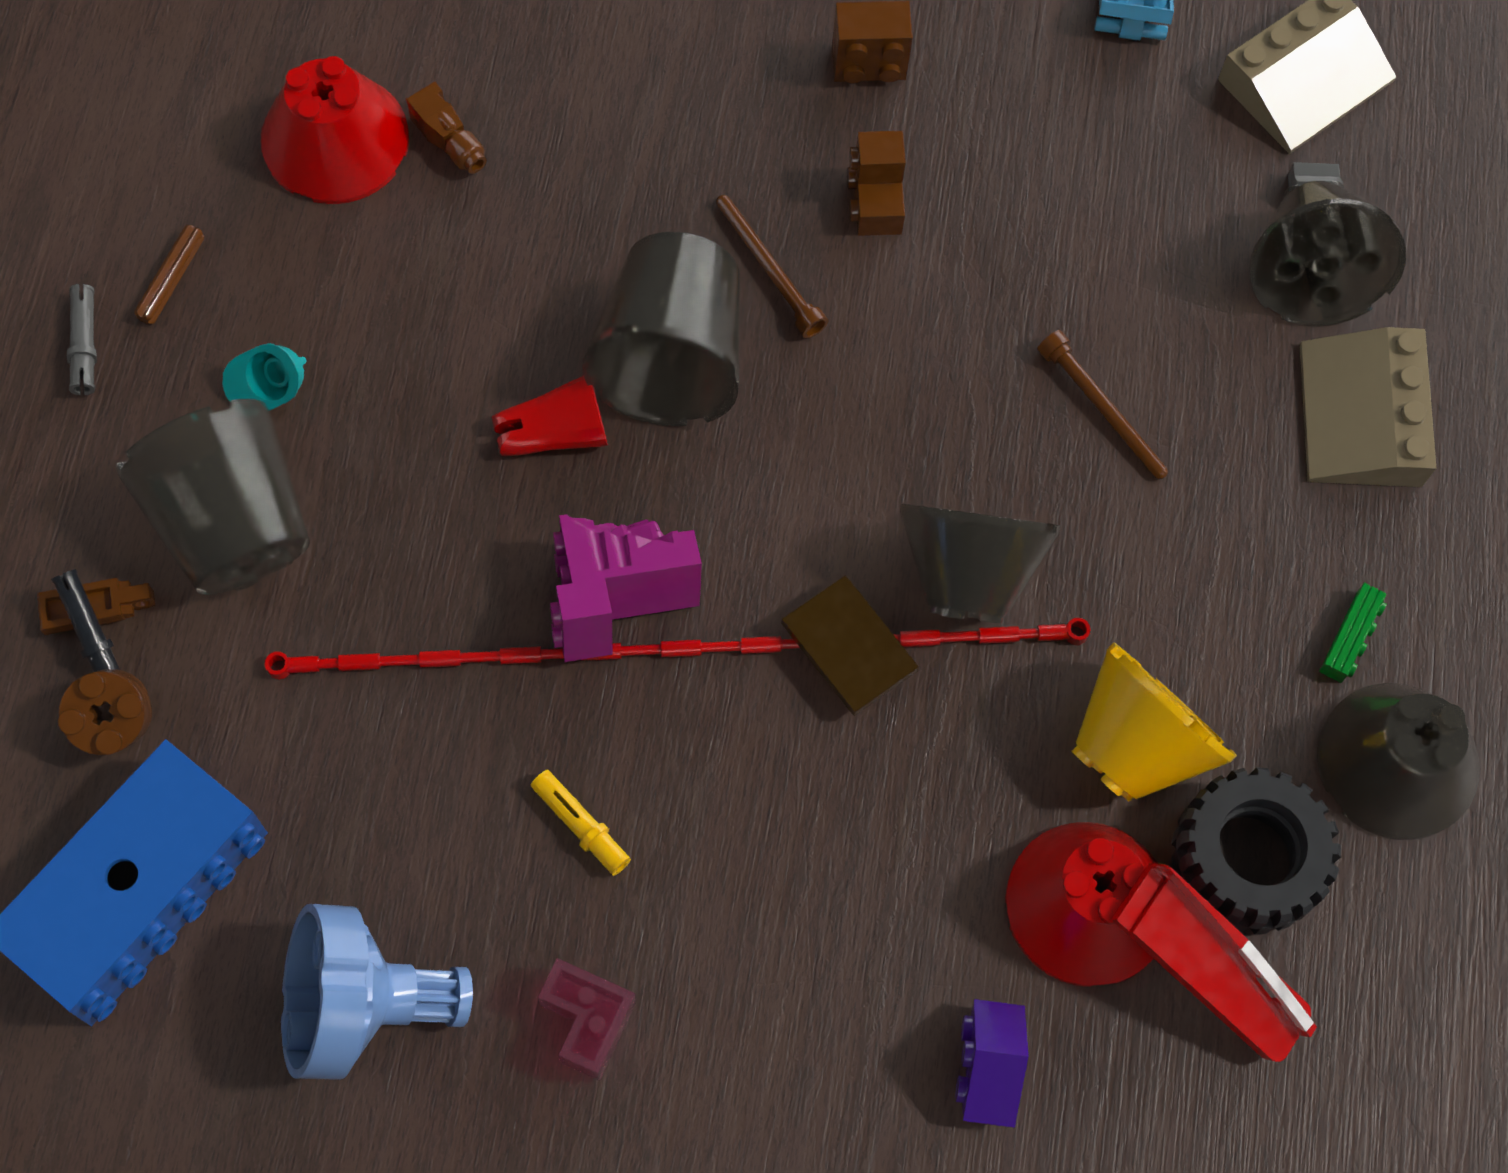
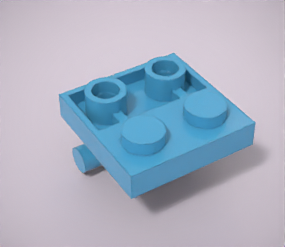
[1094,0,1174,41]

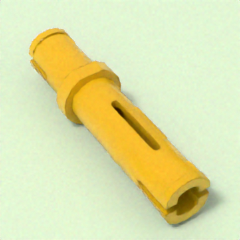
[531,770,631,876]

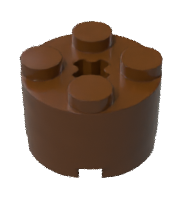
[58,669,152,755]

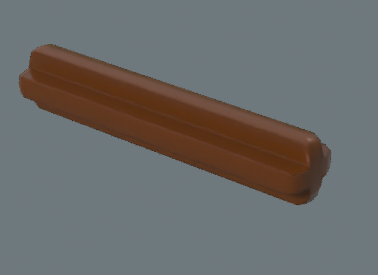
[134,225,204,325]

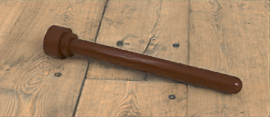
[716,195,829,338]
[1037,330,1168,479]

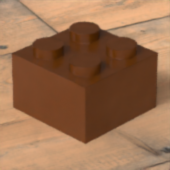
[832,1,913,83]

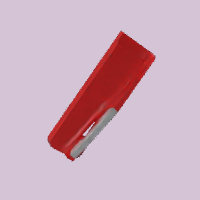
[1111,863,1317,1062]

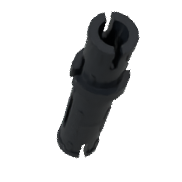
[51,569,120,672]

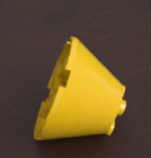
[1072,642,1237,802]

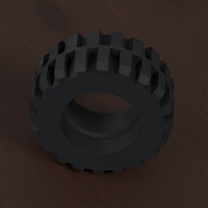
[1171,767,1341,935]

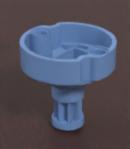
[281,904,473,1080]

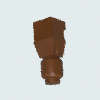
[406,81,487,174]

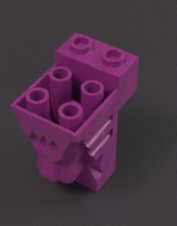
[550,514,702,662]

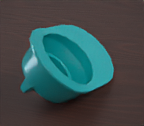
[222,343,307,415]

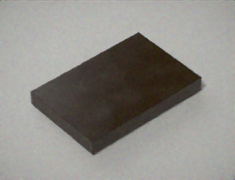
[781,575,919,716]

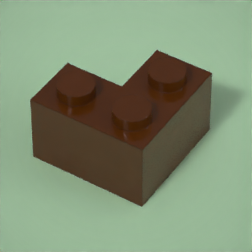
[847,131,906,236]

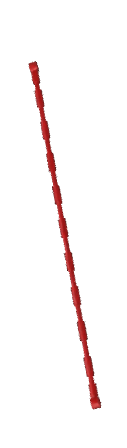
[265,618,1091,680]

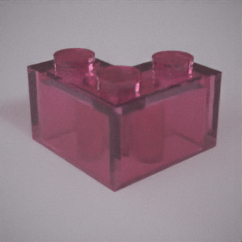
[538,958,636,1081]

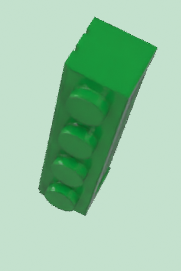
[1319,582,1387,683]

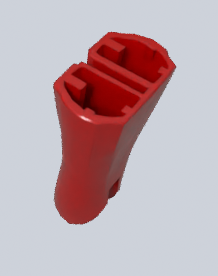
[491,374,608,456]

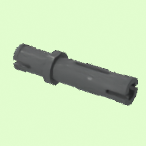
[67,284,97,395]

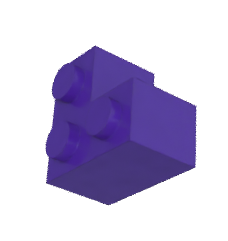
[955,999,1029,1128]

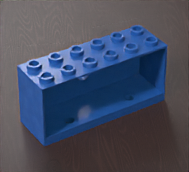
[0,739,268,1027]

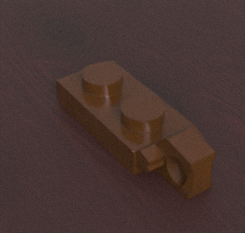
[37,578,156,635]

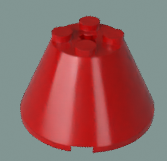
[261,56,409,204]
[1005,822,1158,987]

